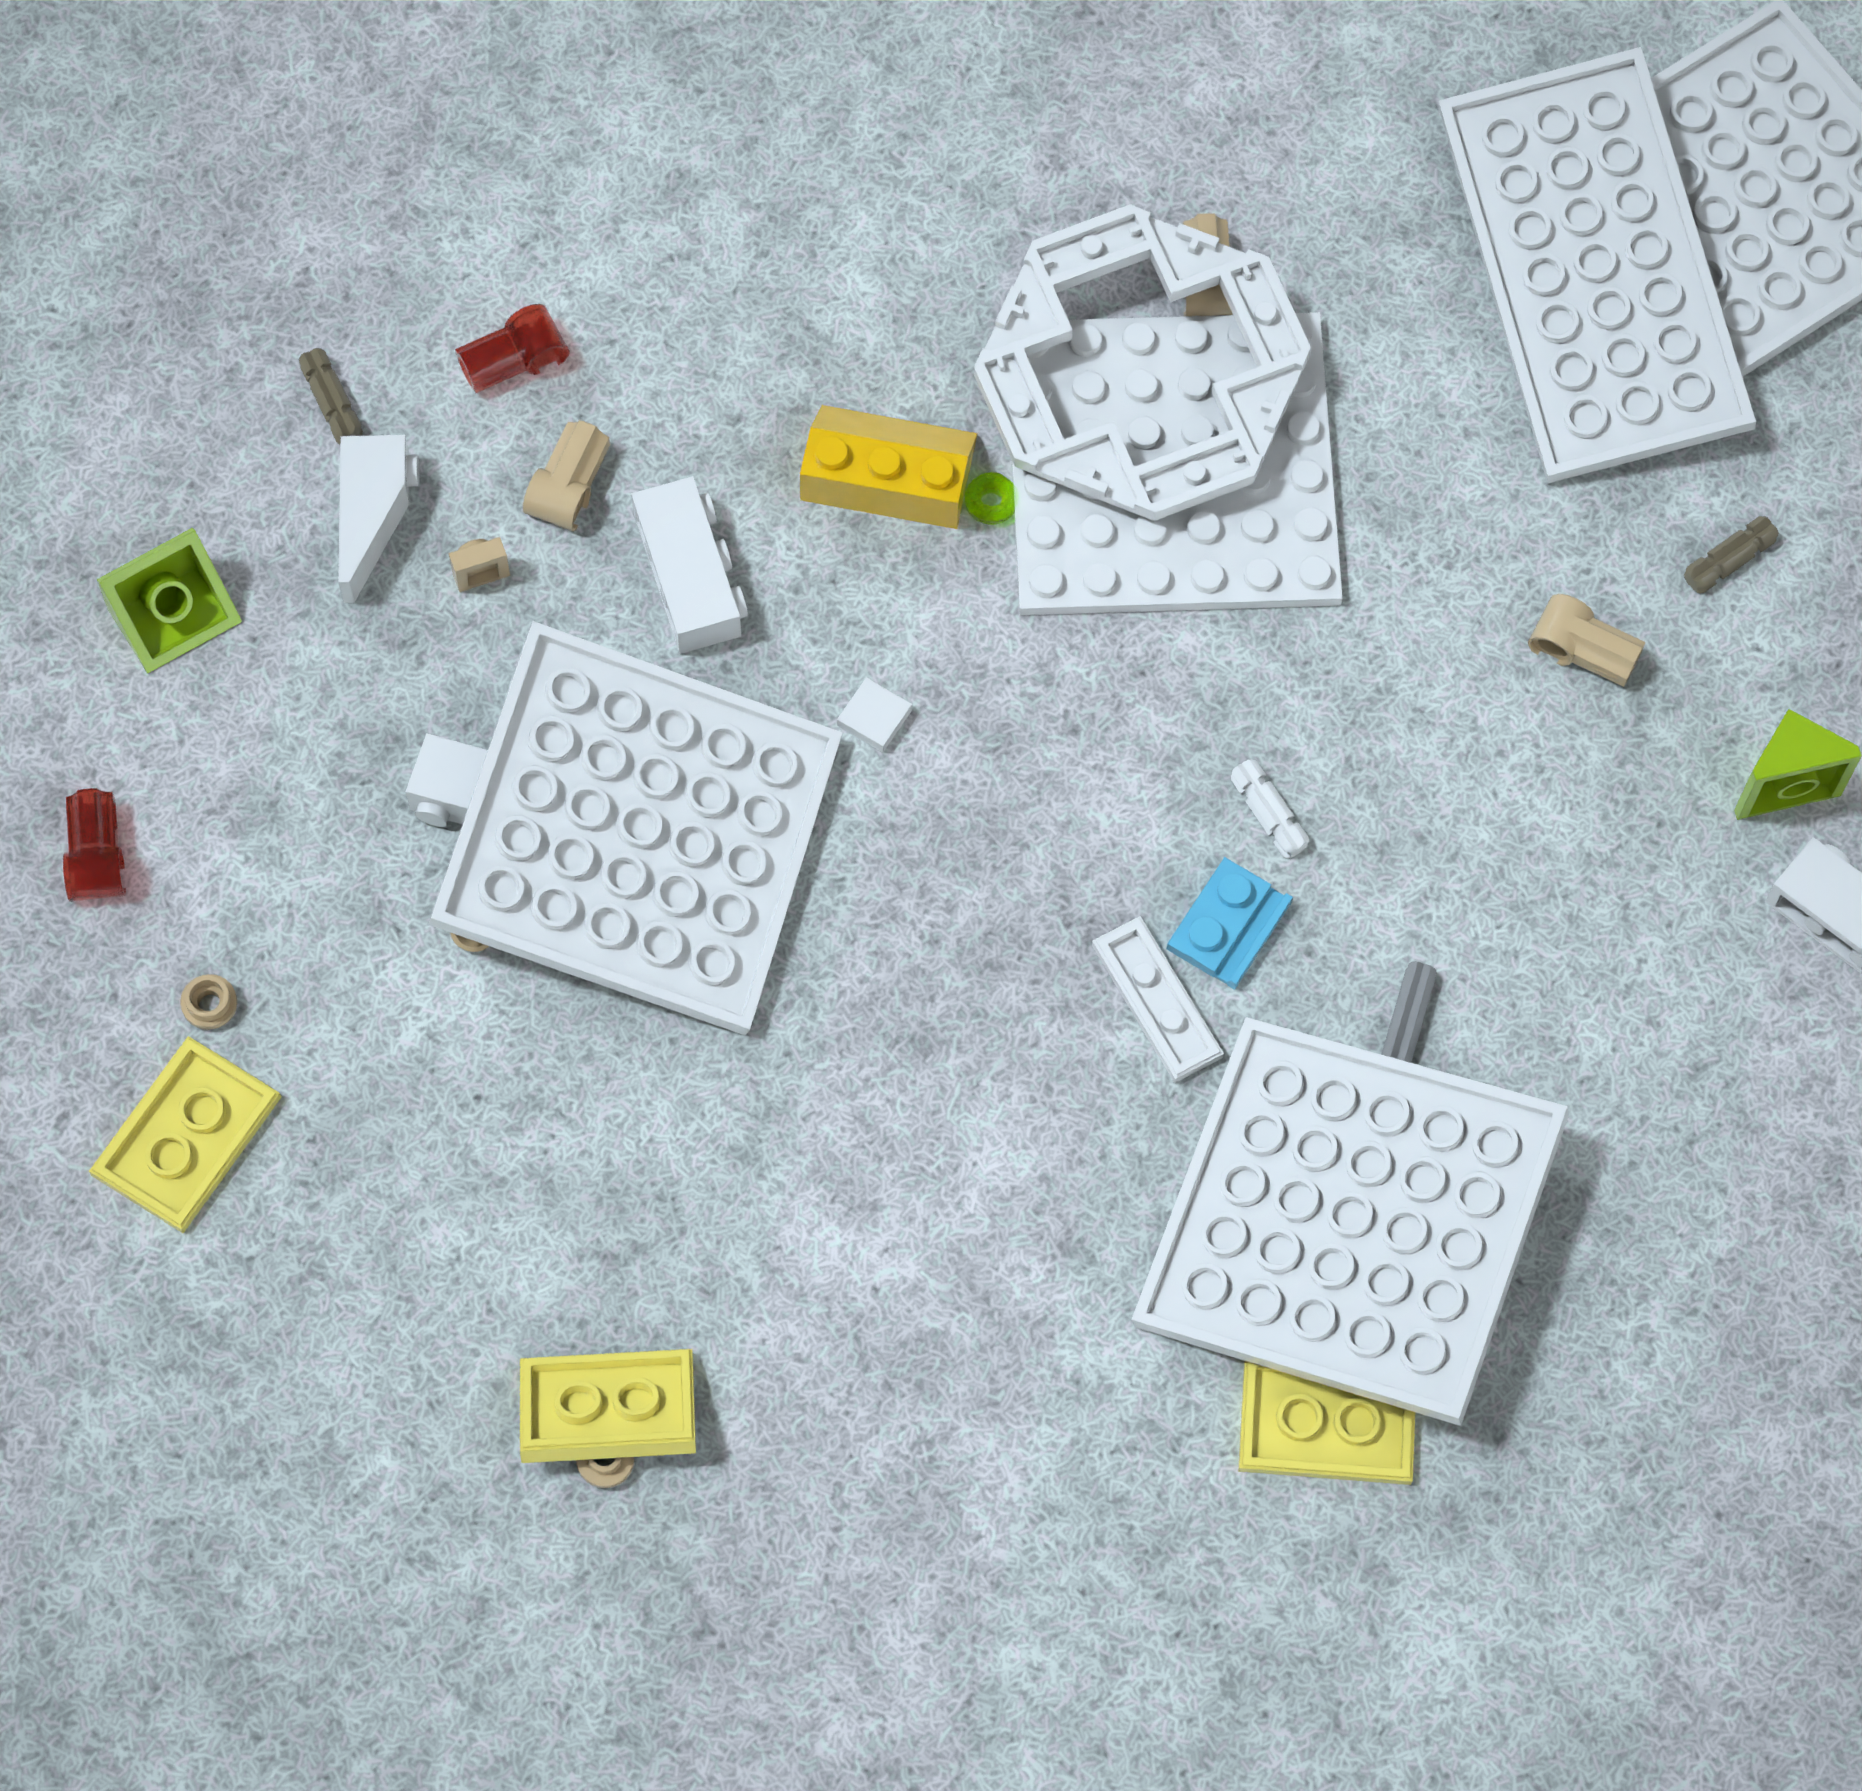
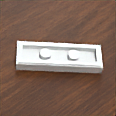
[1092,916,1224,1083]

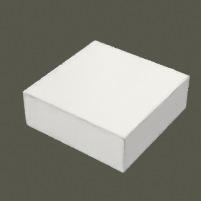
[837,678,912,753]

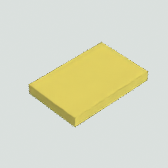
[89,1036,282,1233]
[520,1349,696,1463]
[1238,1361,1415,1485]

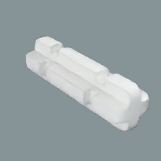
[1231,759,1309,858]

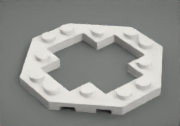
[974,204,1311,521]

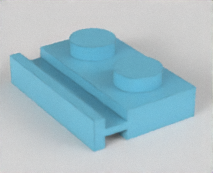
[1166,857,1293,990]

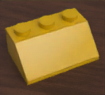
[800,405,978,529]

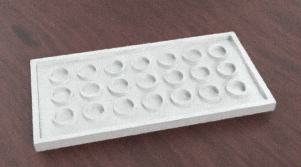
[1439,47,1756,483]

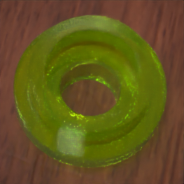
[965,472,1015,525]

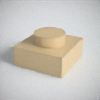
[448,537,510,592]

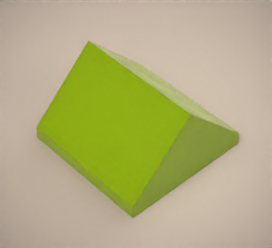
[96,527,243,674]
[1734,709,1862,820]

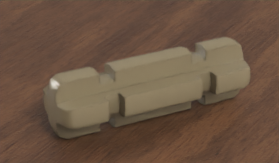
[299,348,363,444]
[1684,516,1779,594]

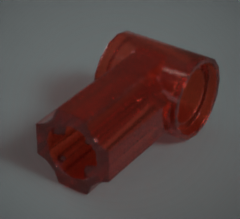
[455,304,570,394]
[63,788,126,902]

